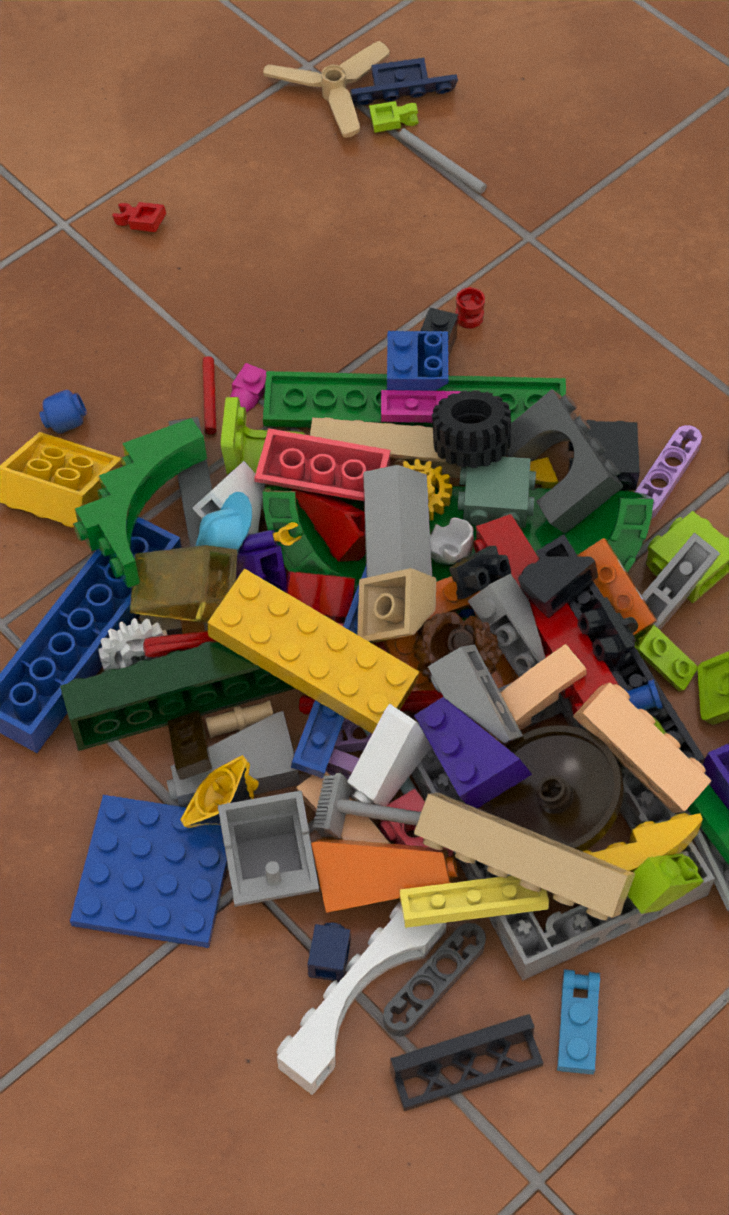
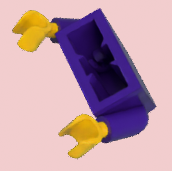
[227,522,302,593]

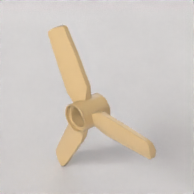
[263,41,389,138]

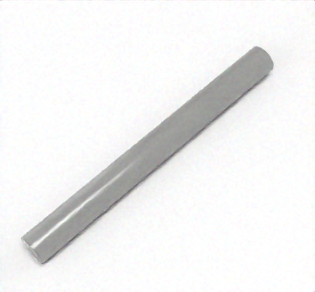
[398,128,487,194]

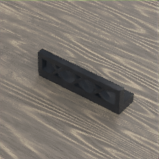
[390,1014,543,1111]

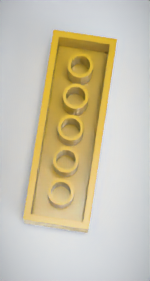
[208,568,419,734]

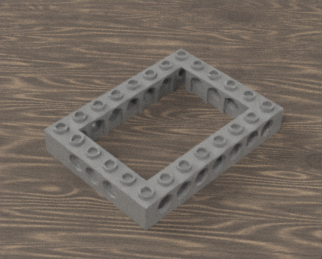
[411,682,715,981]

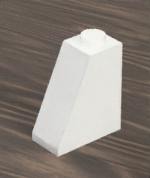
[192,461,265,537]
[347,704,432,806]

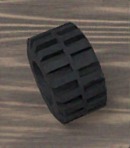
[432,390,511,468]

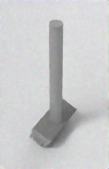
[312,773,421,839]

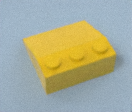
[0,432,122,527]

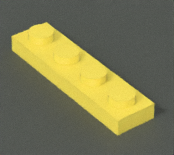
[399,875,549,928]

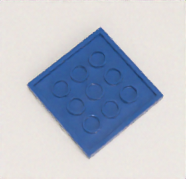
[70,795,228,948]

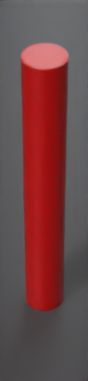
[202,356,217,435]

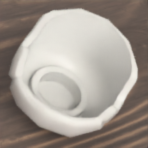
[430,518,474,565]

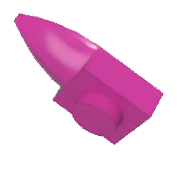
[230,363,266,413]

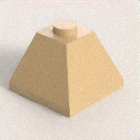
[357,568,436,643]

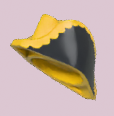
[180,755,259,828]

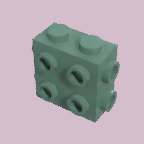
[458,456,536,528]

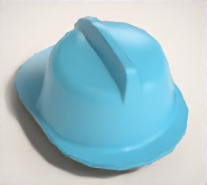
[195,492,252,564]

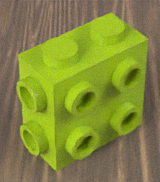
[646,511,729,603]

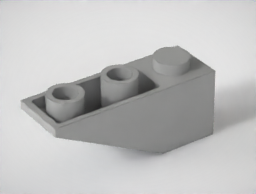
[468,573,546,677]

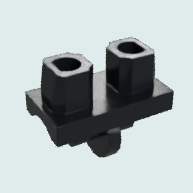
[449,546,511,599]
[577,597,639,667]

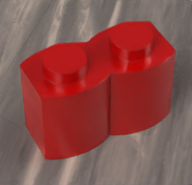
[286,571,355,623]

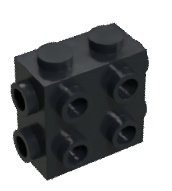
[568,420,640,491]

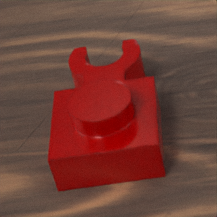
[112,202,167,232]

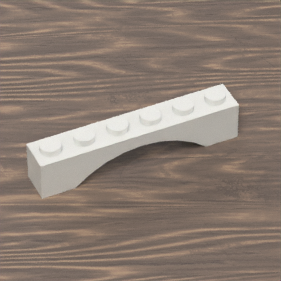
[277,902,446,1095]

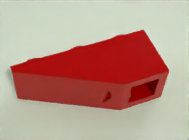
[291,489,366,562]

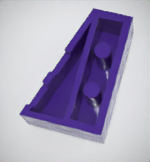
[414,697,532,808]

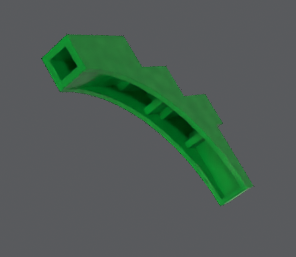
[73,418,207,588]

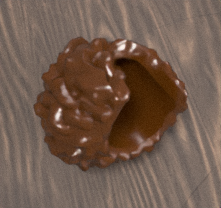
[413,611,502,683]

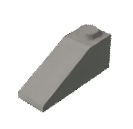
[641,532,720,630]
[428,644,523,743]

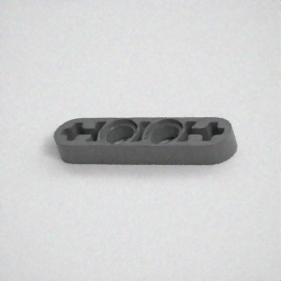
[383,923,486,1036]

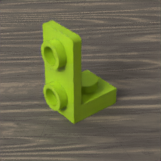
[634,624,698,691]

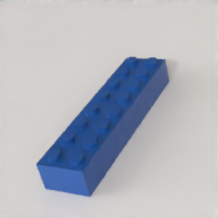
[0,517,183,753]

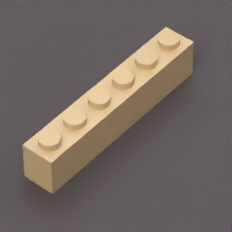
[310,417,461,478]
[414,793,635,920]

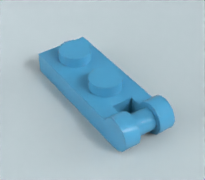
[557,969,600,1075]

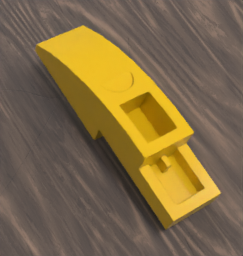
[583,813,703,872]

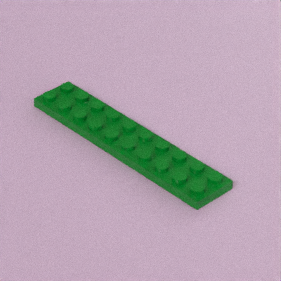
[263,371,566,428]

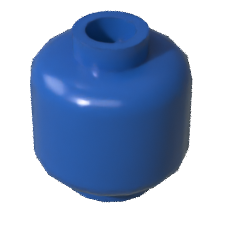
[39,390,87,434]

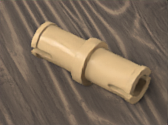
[205,700,273,738]

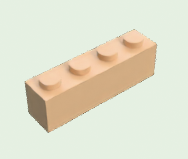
[573,683,712,813]

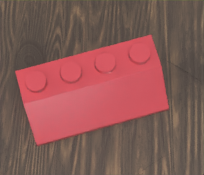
[254,428,391,501]

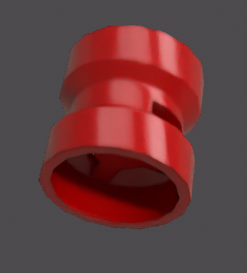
[455,287,485,329]

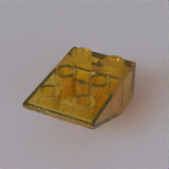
[130,545,238,623]

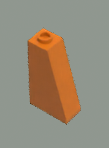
[311,838,458,913]

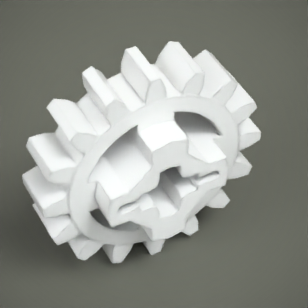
[98,618,168,671]

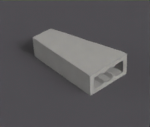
[167,711,299,807]

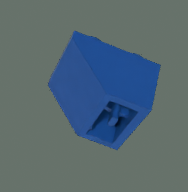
[387,331,448,391]

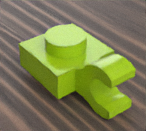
[369,101,419,133]

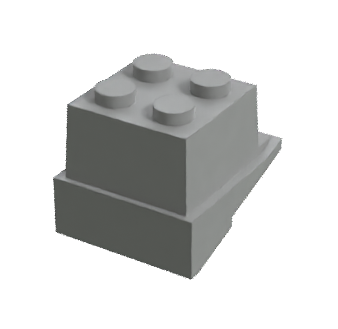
[218,790,319,907]

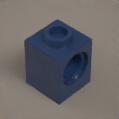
[307,922,351,982]

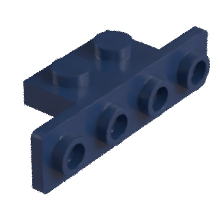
[350,58,458,105]

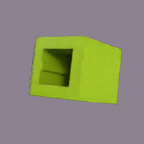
[627,853,704,914]

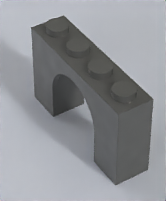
[507,389,623,534]

